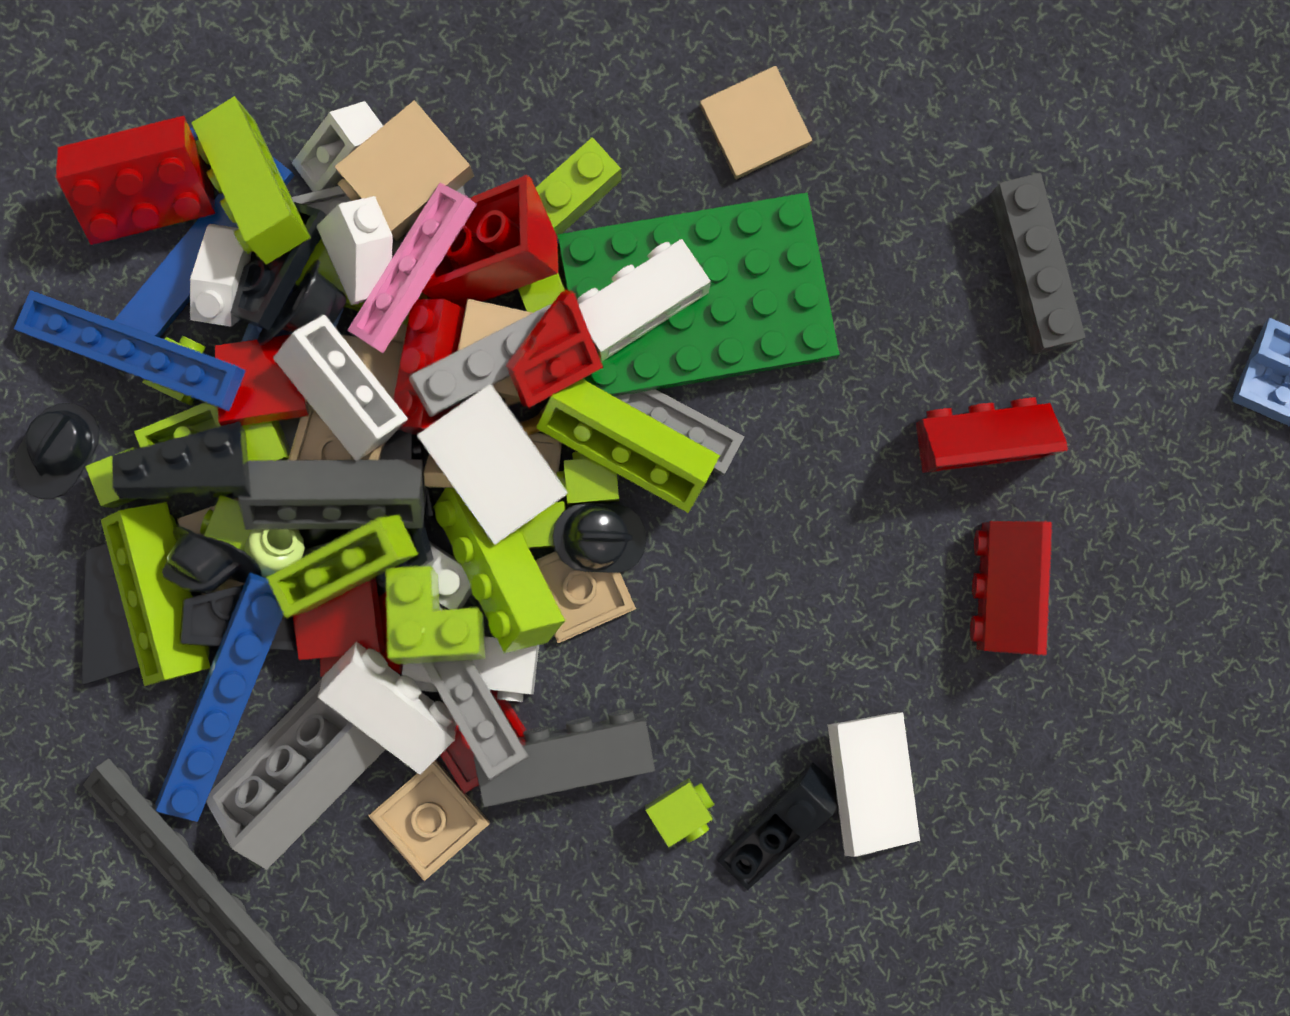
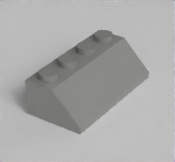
[206,679,385,870]

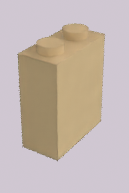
[334,100,474,241]

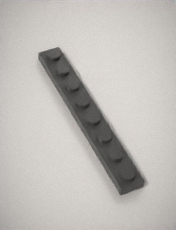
[83,758,338,1016]

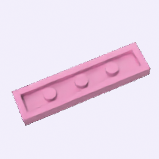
[348,183,476,353]

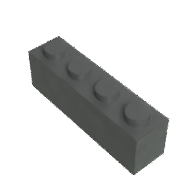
[989,172,1086,355]
[238,459,426,530]
[473,709,655,807]

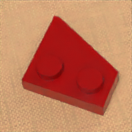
[506,289,603,408]

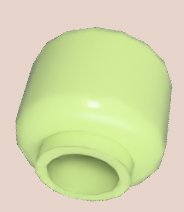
[245,529,304,578]

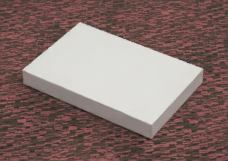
[417,384,568,544]
[828,712,920,857]

